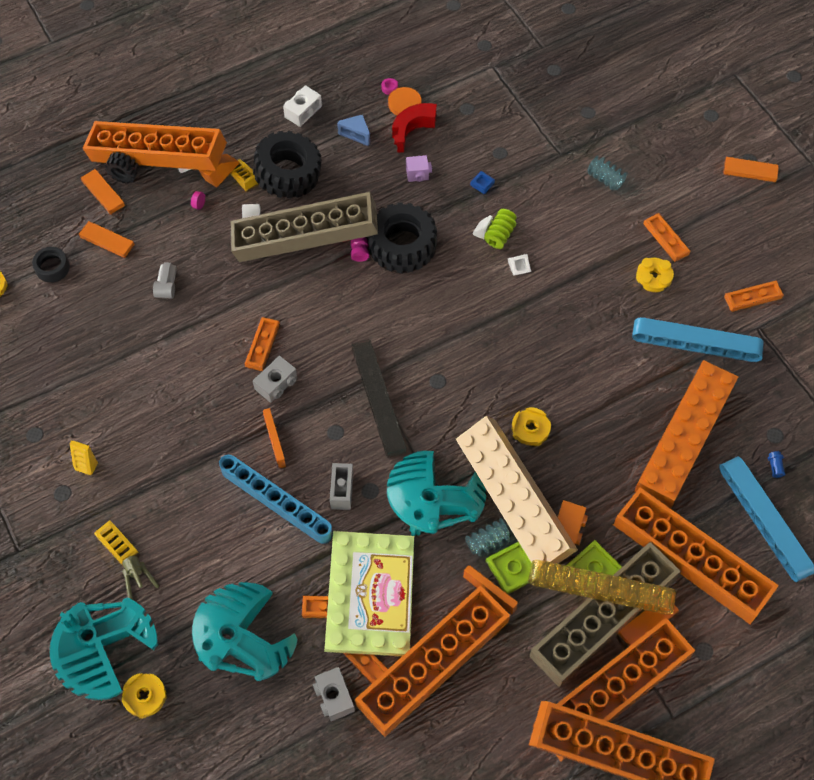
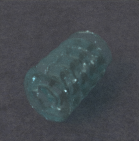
[587,156,628,190]
[465,518,511,558]

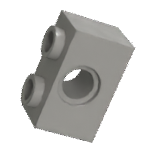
[253,356,297,403]
[330,463,353,510]
[313,667,355,721]

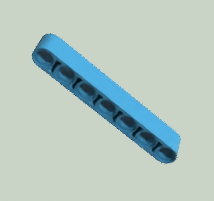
[632,318,764,362]
[219,455,333,544]
[720,456,814,582]

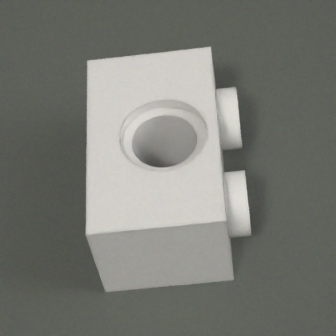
[283,85,322,127]

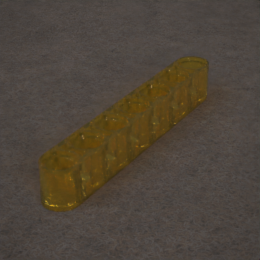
[528,560,676,614]

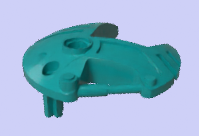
[387,451,486,536]
[192,582,297,681]
[50,598,158,700]

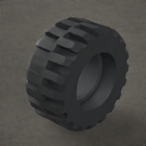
[253,131,322,199]
[368,202,437,273]

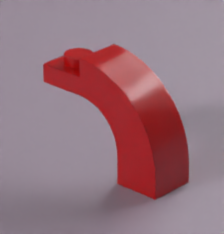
[392,103,437,153]

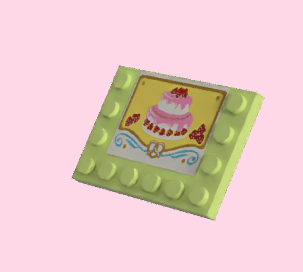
[324,531,414,656]

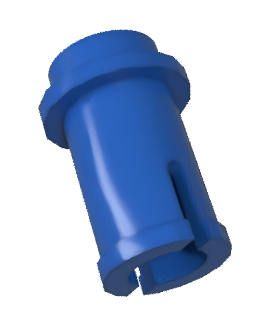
[767,451,786,478]

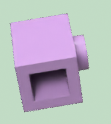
[406,155,432,182]

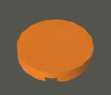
[388,87,421,115]

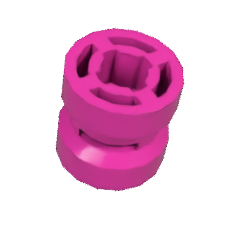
[351,237,369,262]

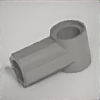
[153,262,177,299]

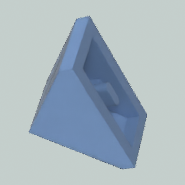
[337,115,370,146]

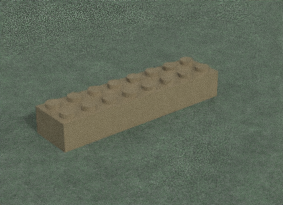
[231,192,378,262]
[529,542,680,688]

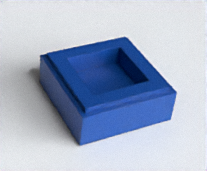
[470,171,495,194]

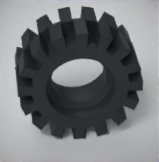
[104,152,140,184]

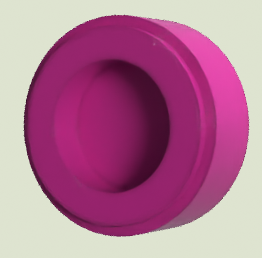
[381,78,398,95]
[191,191,205,210]

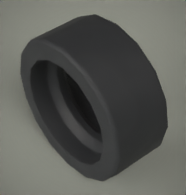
[32,246,70,283]

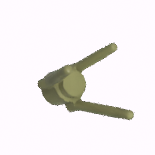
[122,556,159,600]

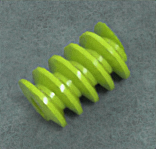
[484,209,517,249]

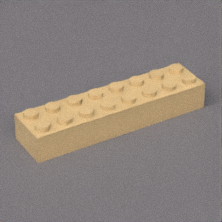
[456,416,578,573]

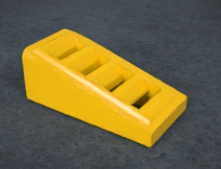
[230,159,258,191]
[70,440,98,475]
[94,520,138,566]

